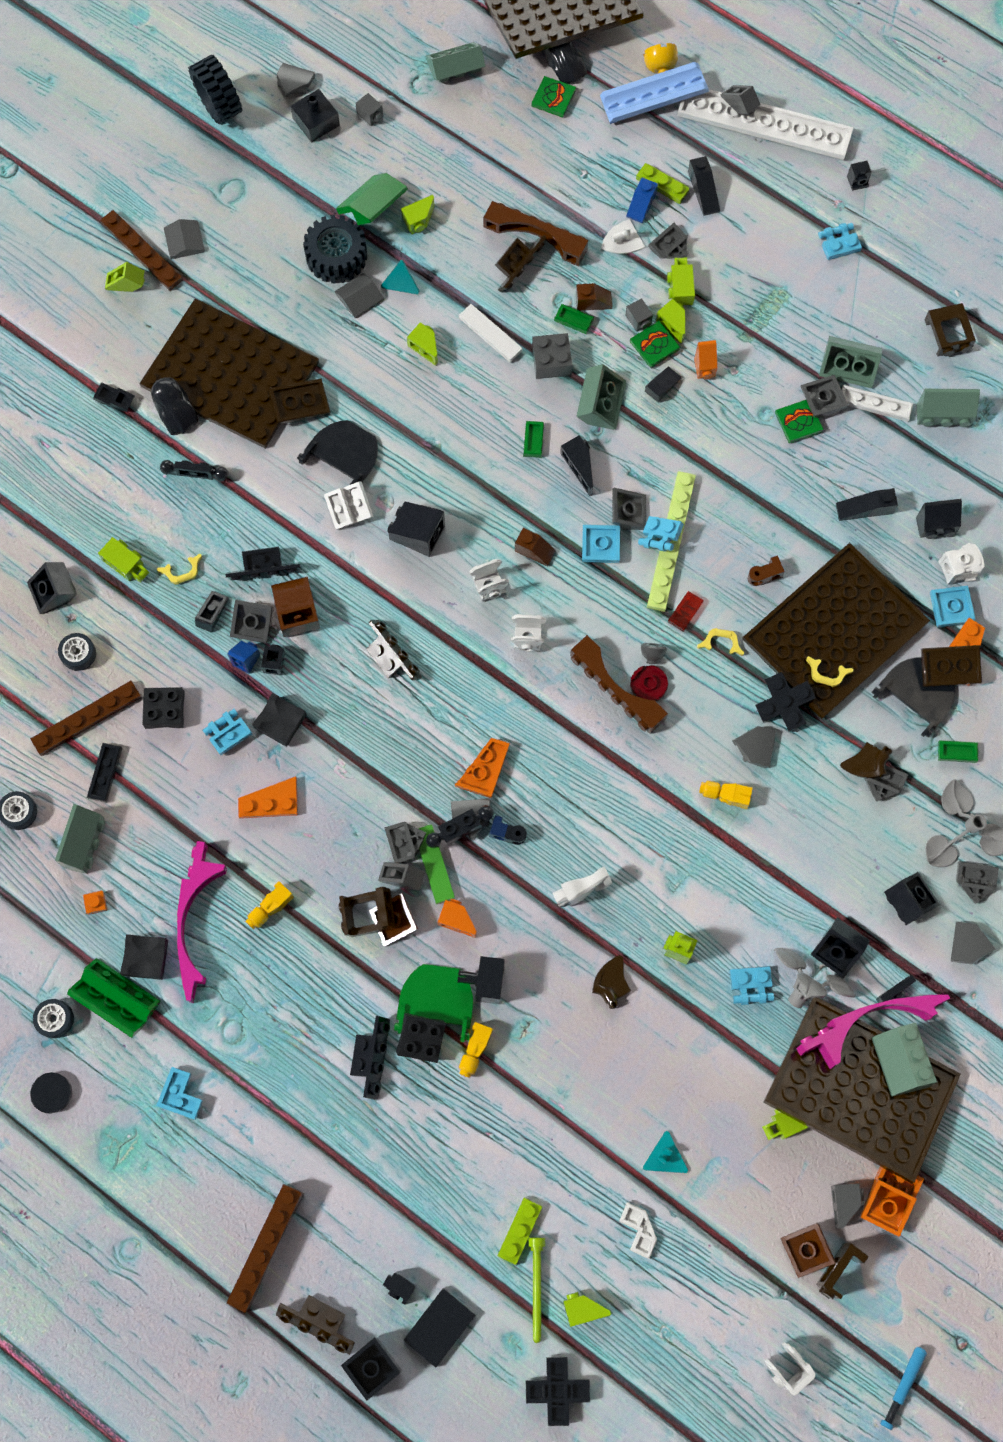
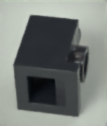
[847,160,872,191]
[261,644,285,675]
[382,1272,417,1305]

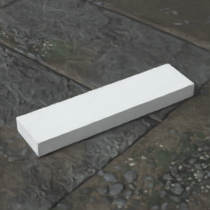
[459,304,523,362]
[841,385,914,422]

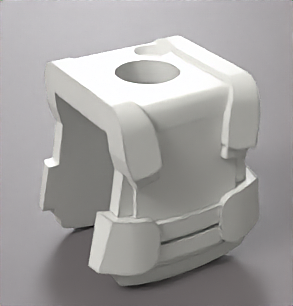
[938,543,985,585]
[469,559,509,601]
[511,614,546,652]
[764,1342,815,1395]

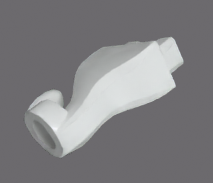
[553,867,613,907]

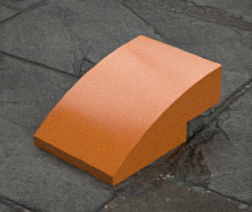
[861,1167,924,1237]

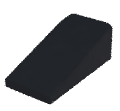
[645,366,682,402]
[195,591,229,632]

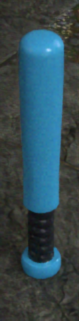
[880,1347,927,1431]

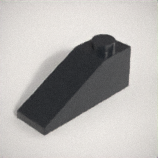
[688,156,720,216]
[560,435,593,496]
[836,488,898,521]

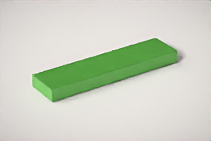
[418,824,455,905]

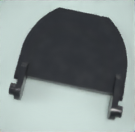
[297,420,378,485]
[871,657,955,737]

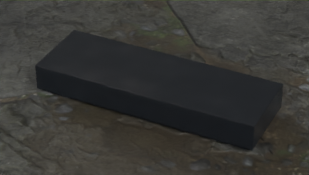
[87,743,122,803]

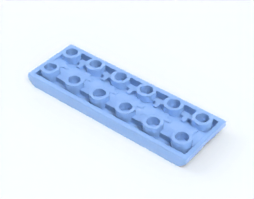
[600,62,709,124]

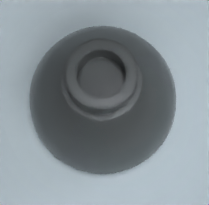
[641,643,667,664]

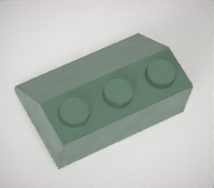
[425,42,486,82]
[819,336,882,388]
[576,364,626,430]
[916,388,980,427]
[55,804,105,874]
[872,1023,937,1097]

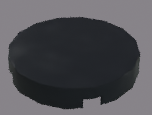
[30,1072,72,1114]

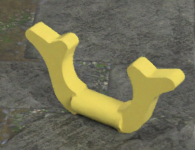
[157,554,202,585]
[697,628,744,656]
[806,656,853,687]

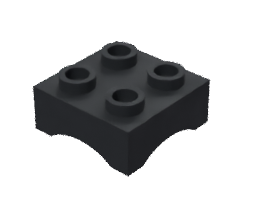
[142,687,185,729]
[252,693,307,747]
[120,934,169,980]
[396,1013,446,1063]

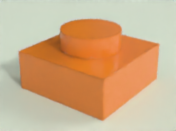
[83,890,107,915]

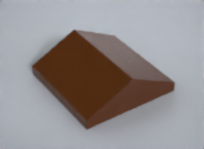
[369,893,418,946]
[780,1223,836,1278]

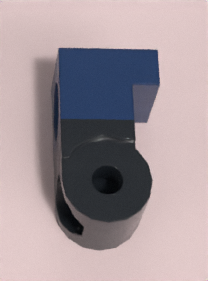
[489,815,527,845]

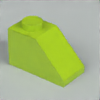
[401,194,435,235]
[105,262,145,292]
[656,299,685,344]
[407,322,438,366]
[563,1292,611,1327]

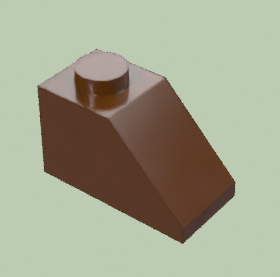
[576,283,612,311]
[515,528,556,567]

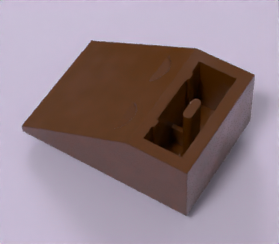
[271,577,320,637]

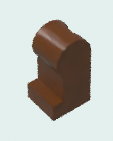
[747,555,785,586]

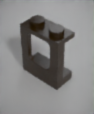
[924,303,976,357]
[338,886,396,937]
[816,1243,869,1300]

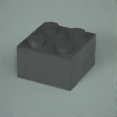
[532,333,572,379]

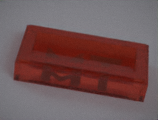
[668,591,704,632]

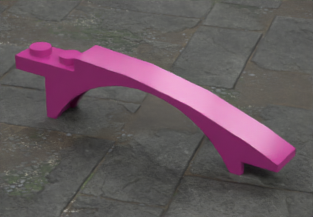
[177,841,227,1003]
[796,995,950,1069]

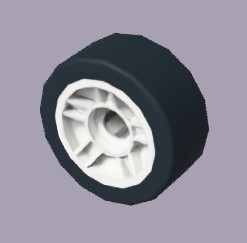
[58,633,96,671]
[0,791,38,830]
[33,999,74,1039]

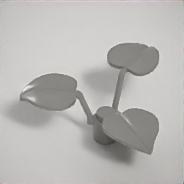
[925,779,1003,867]
[774,948,856,1008]

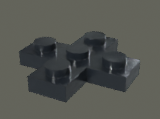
[755,672,816,732]
[525,1357,590,1426]

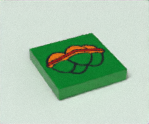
[531,76,576,118]
[630,321,680,368]
[775,400,823,443]

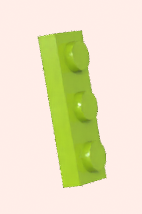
[636,163,690,204]
[497,1198,542,1265]

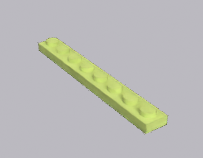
[647,471,696,612]

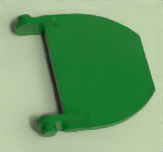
[394,964,473,1043]

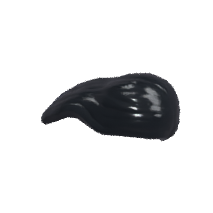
[544,41,587,84]
[151,377,199,435]

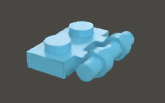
[818,223,862,260]
[638,516,684,552]
[202,709,252,756]
[730,967,774,1005]

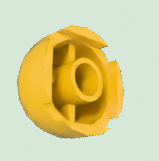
[643,43,678,74]

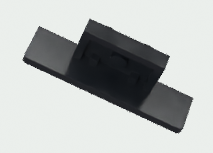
[225,546,301,580]
[350,1016,390,1100]

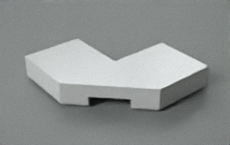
[619,1202,657,1259]

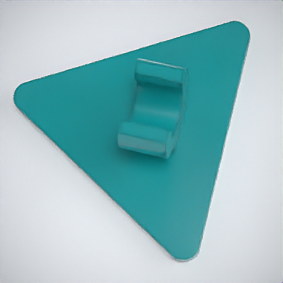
[381,260,420,295]
[643,1131,688,1173]

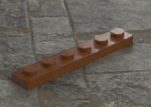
[100,210,183,291]
[30,680,142,756]

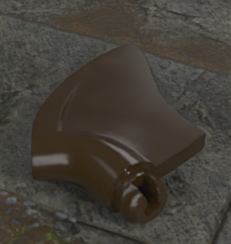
[840,742,892,778]
[592,955,631,1009]

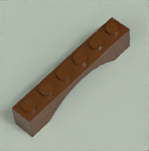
[483,201,588,267]
[570,635,668,734]
[226,1184,305,1313]

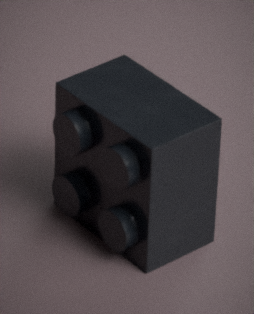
[341,1336,402,1401]

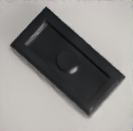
[876,975,916,1003]

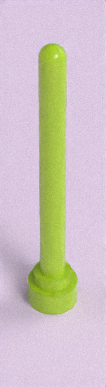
[529,1237,545,1343]

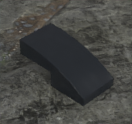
[93,382,135,412]

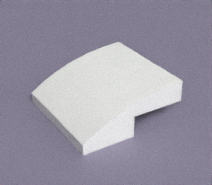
[324,482,374,530]

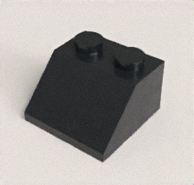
[916,499,962,539]
[27,562,77,614]
[884,872,940,925]
[810,917,870,978]

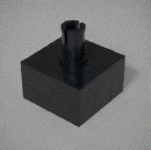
[290,89,340,143]
[457,956,505,1004]

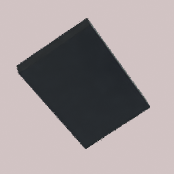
[404,1288,476,1368]

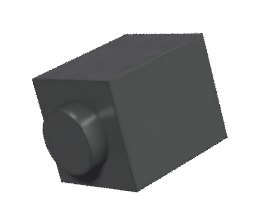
[356,93,383,126]
[625,298,653,332]

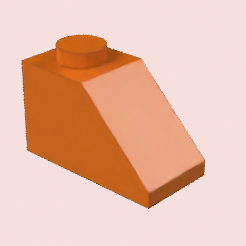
[694,340,718,379]
[438,899,477,938]

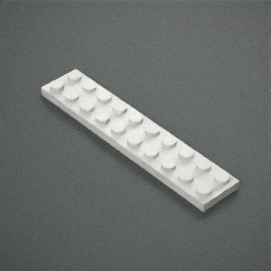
[677,89,853,160]

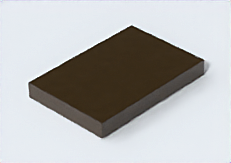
[268,378,331,425]
[921,645,982,687]

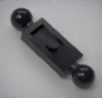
[160,460,229,481]
[426,805,494,848]

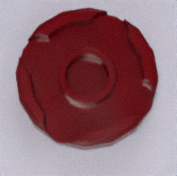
[630,665,668,701]

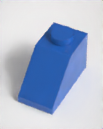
[626,178,658,223]
[227,641,260,674]

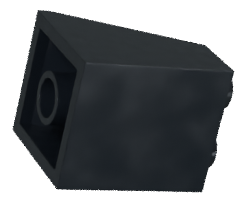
[387,501,445,557]

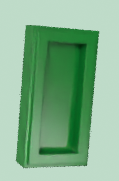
[554,304,594,335]
[523,421,544,458]
[938,740,978,763]

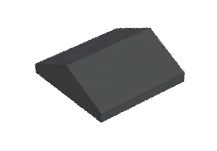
[164,219,205,260]
[334,273,384,318]
[800,375,848,418]
[612,487,646,530]
[230,599,273,643]

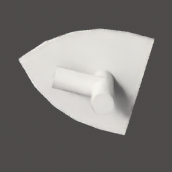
[601,219,645,254]

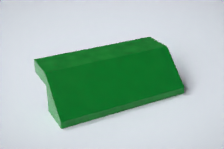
[336,173,408,225]
[67,958,161,1038]

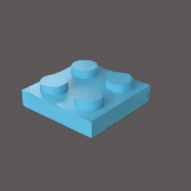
[582,525,620,563]
[930,586,976,628]

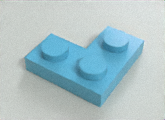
[156,1067,203,1120]

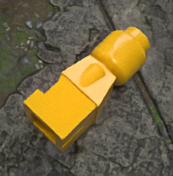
[699,780,753,809]
[245,881,294,930]
[458,1022,493,1078]

